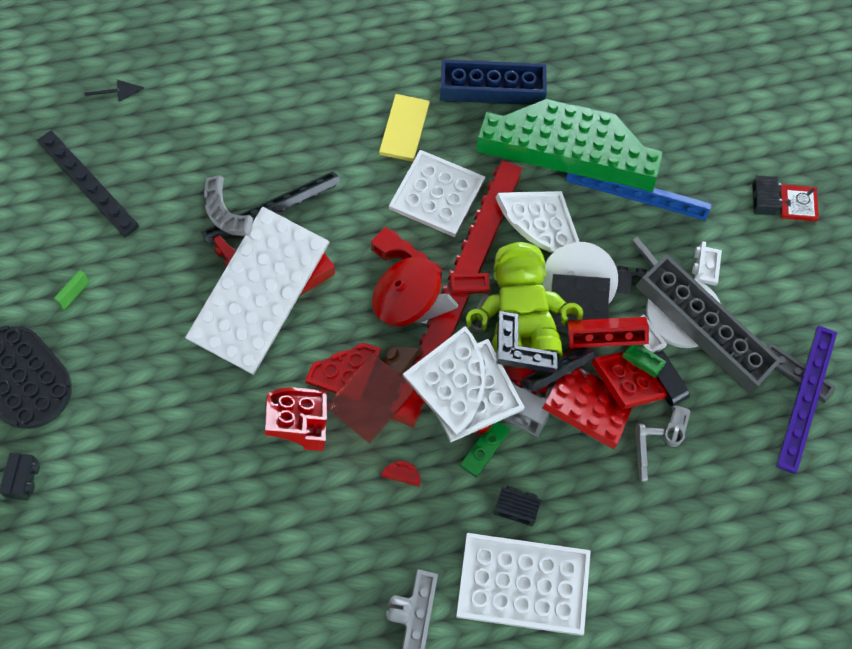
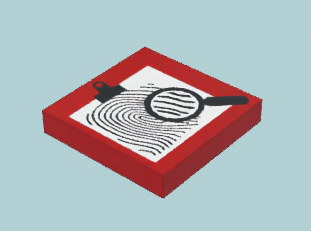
[779,184,819,221]

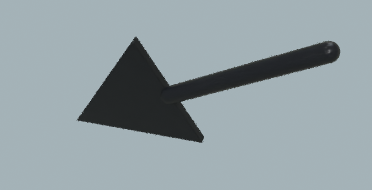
[84,80,144,102]

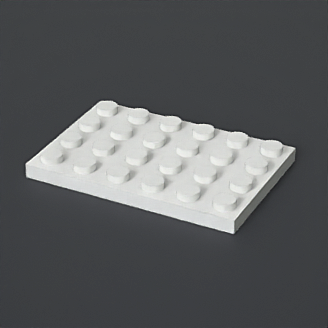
[456,533,591,636]

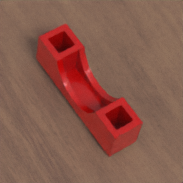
[371,227,443,279]

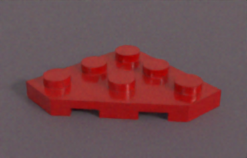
[305,342,381,402]

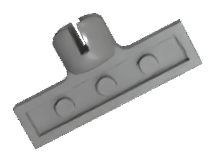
[386,569,438,649]

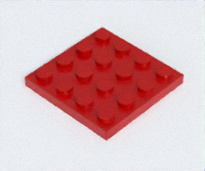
[542,368,632,450]

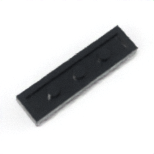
[521,347,595,392]

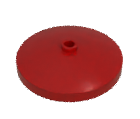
[372,257,441,327]

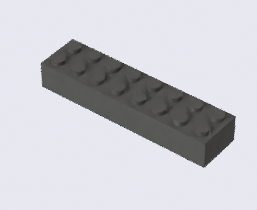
[636,254,781,393]

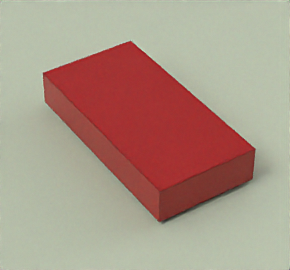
[450,273,490,294]

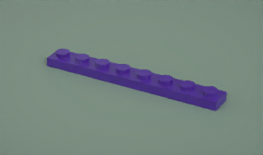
[776,326,837,474]

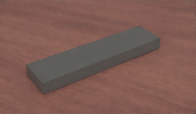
[767,342,836,403]

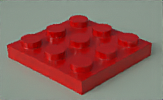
[591,351,668,410]

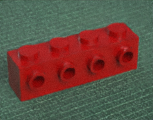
[568,317,649,348]

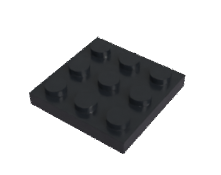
[550,274,611,333]

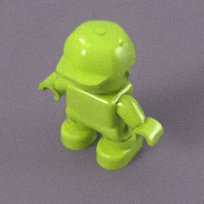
[466,242,583,359]

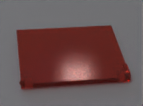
[327,354,415,444]

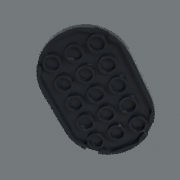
[0,326,72,429]

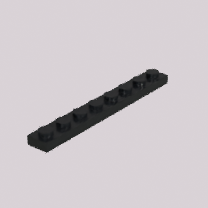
[37,130,139,238]
[201,171,341,244]

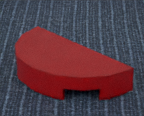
[381,461,421,487]

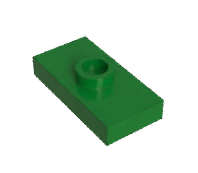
[622,345,666,378]

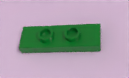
[460,421,511,478]

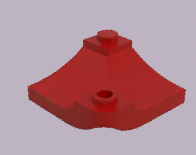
[265,387,327,451]

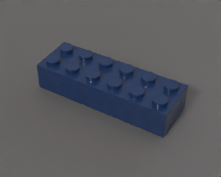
[440,59,547,105]

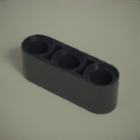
[654,350,690,406]

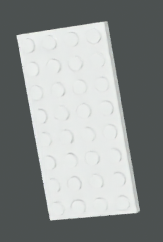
[185,206,329,375]

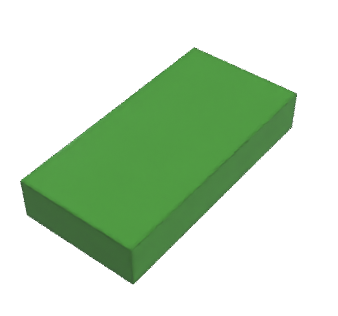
[54,270,89,310]

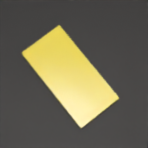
[379,94,430,162]

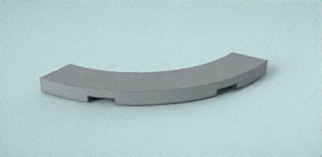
[204,175,253,236]

